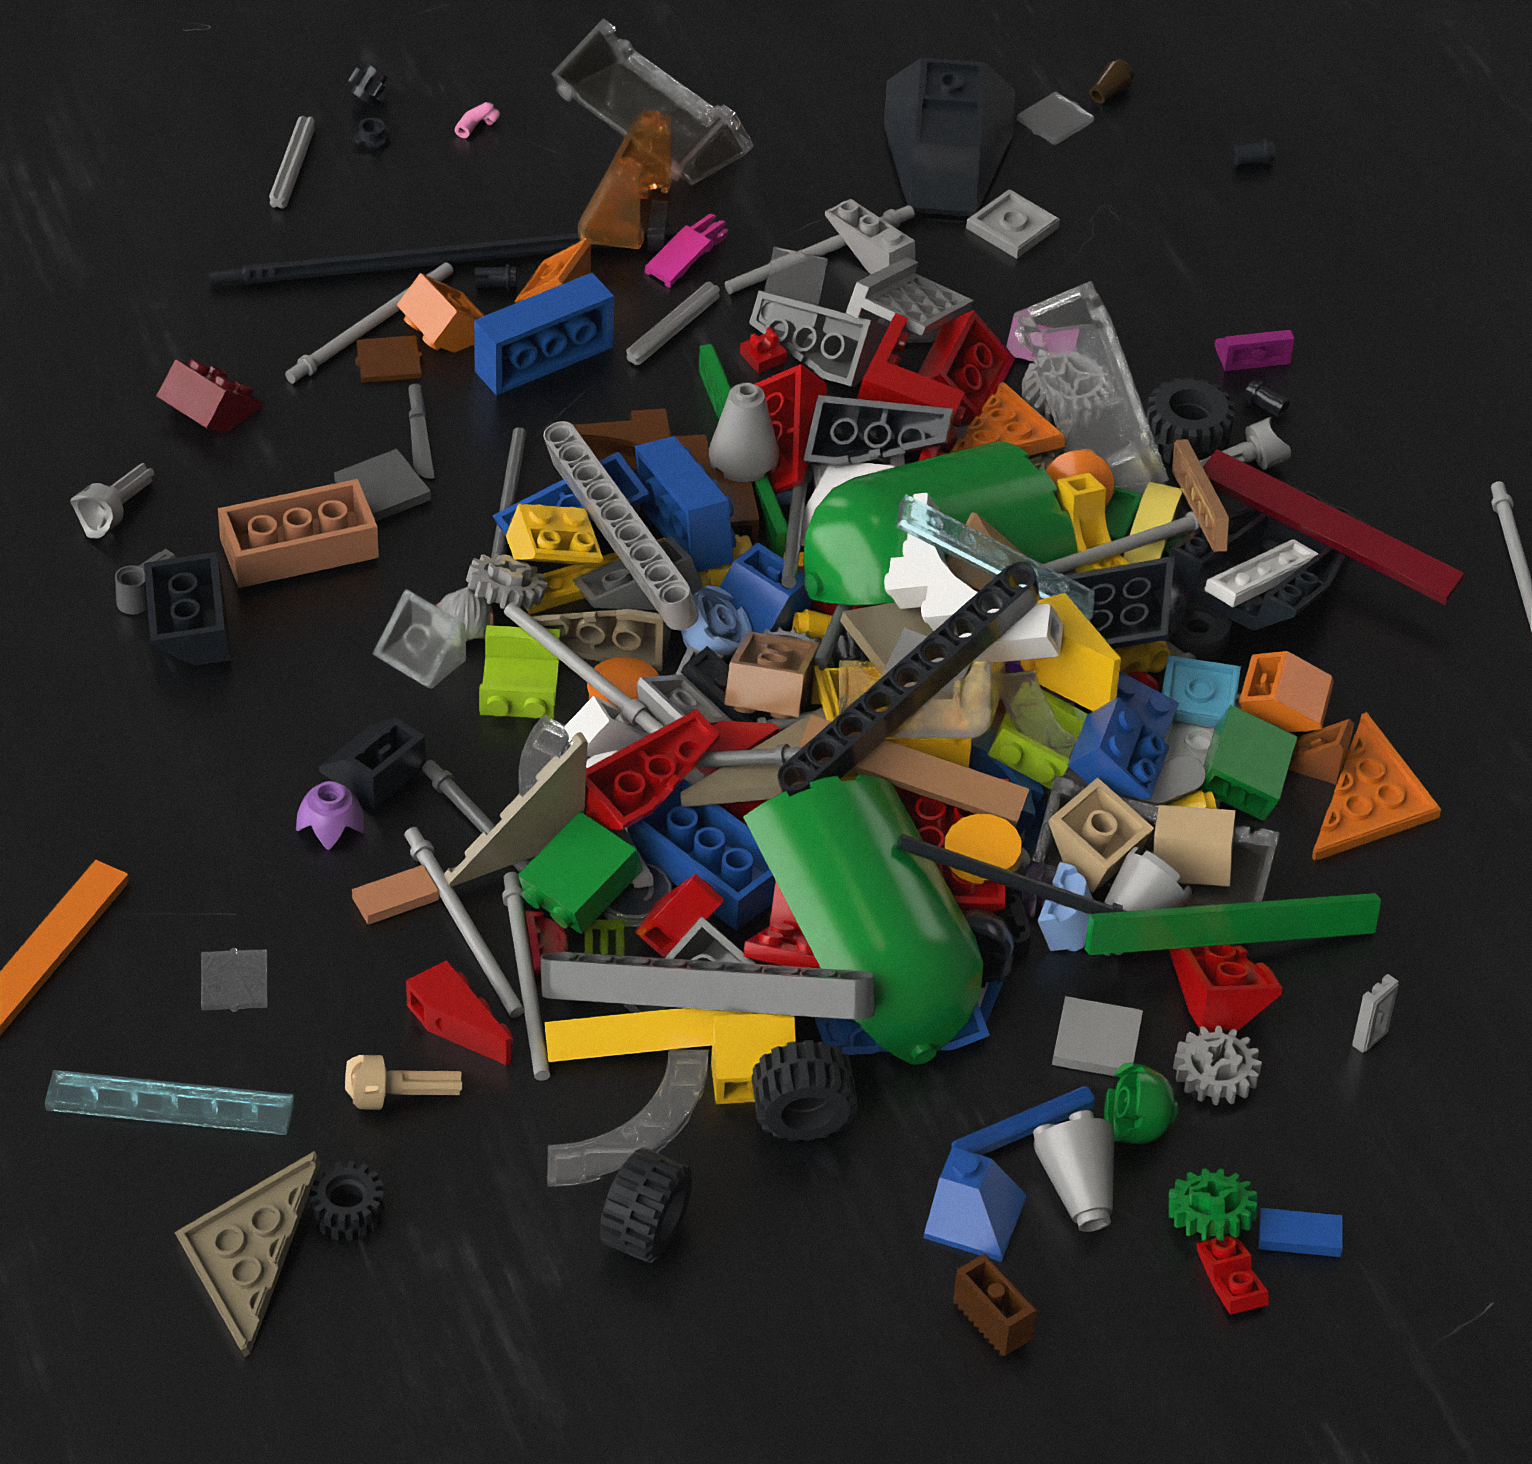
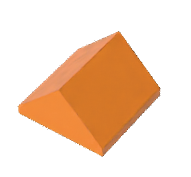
[515,238,591,303]

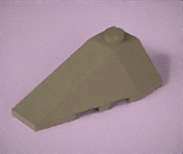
[518,609,671,671]

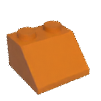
[397,273,485,353]

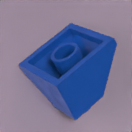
[924,1147,1027,1262]

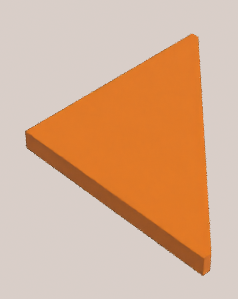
[950,382,1065,456]
[1312,712,1441,861]

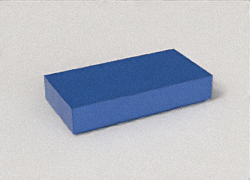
[1258,1208,1342,1257]

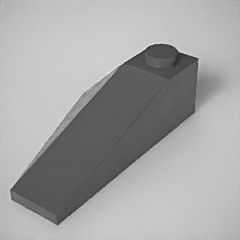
[749,291,888,387]

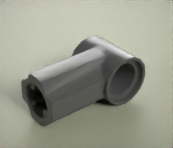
[115,549,176,614]

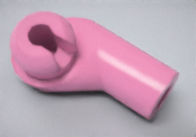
[455,102,500,138]

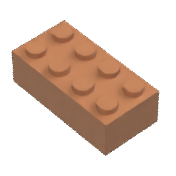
[218,479,379,588]

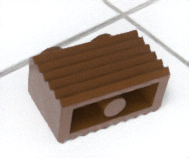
[953,1254,1038,1356]

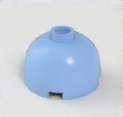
[680,585,752,660]

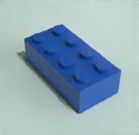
[474,273,614,396]
[635,436,736,572]
[628,779,776,931]

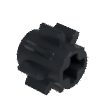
[348,64,390,105]

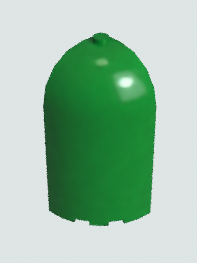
[804,441,1078,605]
[743,774,983,1065]

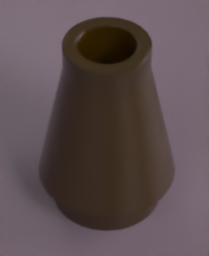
[1089,59,1134,104]

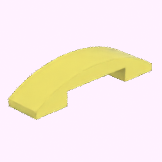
[1123,481,1183,564]

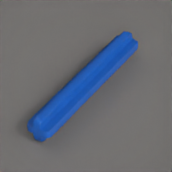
[951,1086,1095,1155]

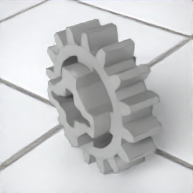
[466,553,547,609]
[1173,1026,1262,1105]

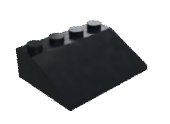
[1037,556,1187,649]

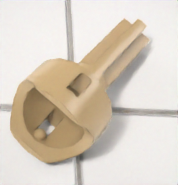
[345,1055,462,1110]

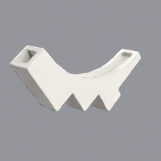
[884,493,1064,665]

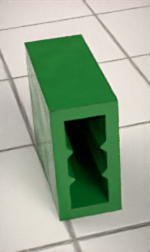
[1198,705,1297,821]
[518,811,643,934]

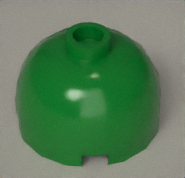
[1104,1062,1178,1144]

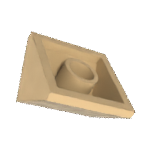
[1154,805,1236,887]

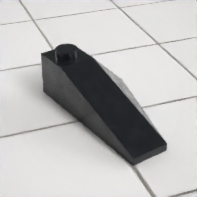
[803,395,954,467]

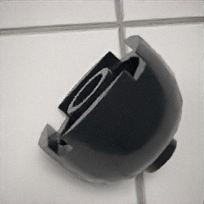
[962,909,1016,988]

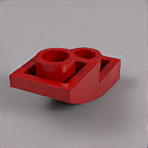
[1197,1235,1269,1315]

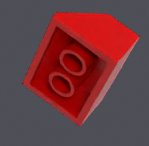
[918,310,1015,423]

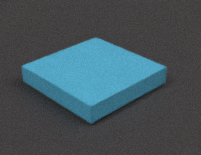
[1162,655,1241,727]

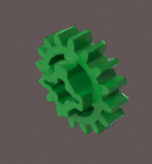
[1168,1168,1257,1241]

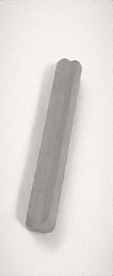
[269,116,315,209]
[626,282,720,365]

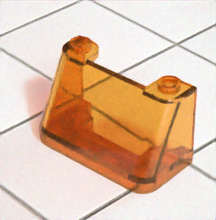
[578,110,672,249]

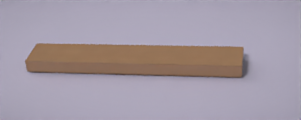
[1172,439,1229,552]
[798,715,1029,827]

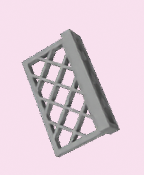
[846,257,974,336]

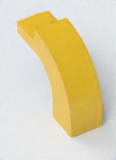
[1057,473,1130,573]

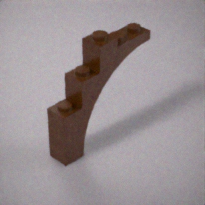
[573,408,759,546]

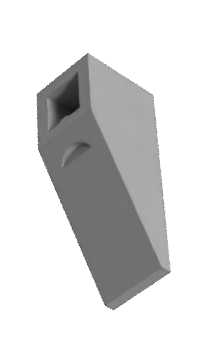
[825,199,916,274]

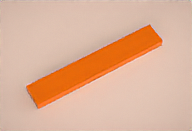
[0,860,129,1036]

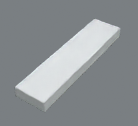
[1205,539,1318,607]

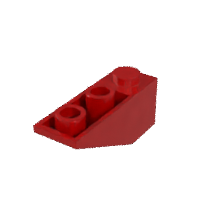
[406,960,514,1065]

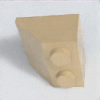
[1048,777,1154,893]

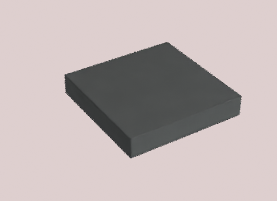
[334,449,431,522]

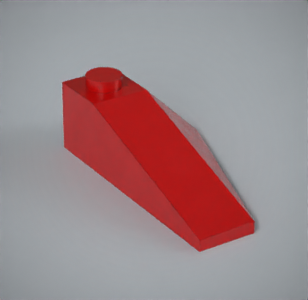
[754,364,827,494]
[584,709,720,830]
[1169,945,1282,1033]

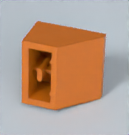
[1239,651,1334,732]

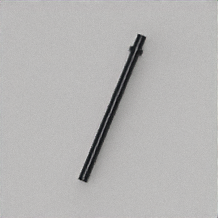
[896,834,1126,914]

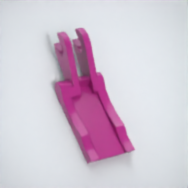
[645,214,729,288]

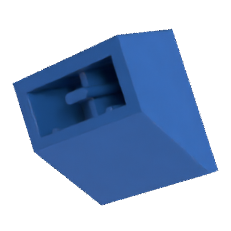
[719,542,812,633]
[1068,697,1170,800]

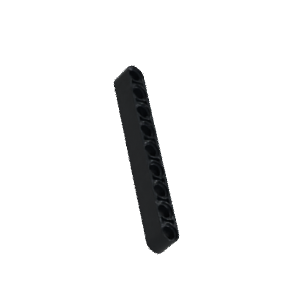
[777,562,1040,797]

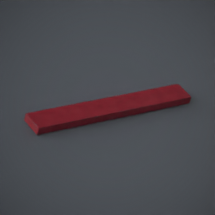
[1203,449,1464,605]

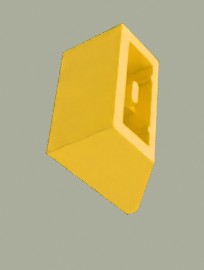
[506,504,603,565]
[711,1013,796,1104]

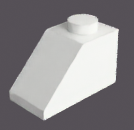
[564,696,649,757]

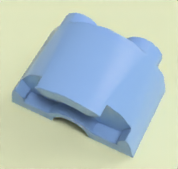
[1038,862,1093,951]

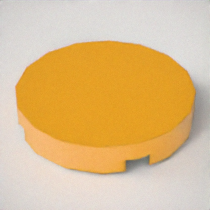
[945,814,1022,884]

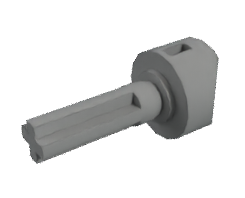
[1199,417,1291,470]
[70,463,155,538]

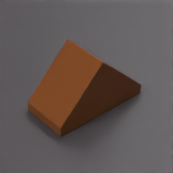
[1288,719,1354,784]

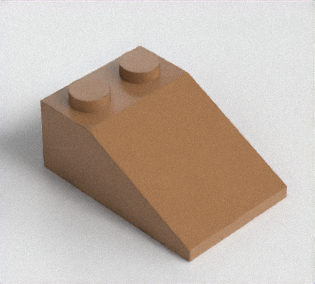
[724,631,820,719]

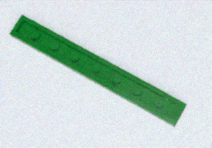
[699,344,788,558]
[1084,893,1381,955]

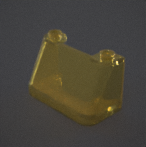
[839,661,1005,738]

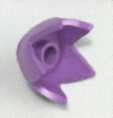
[296,781,364,850]

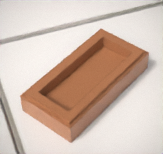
[352,865,439,925]

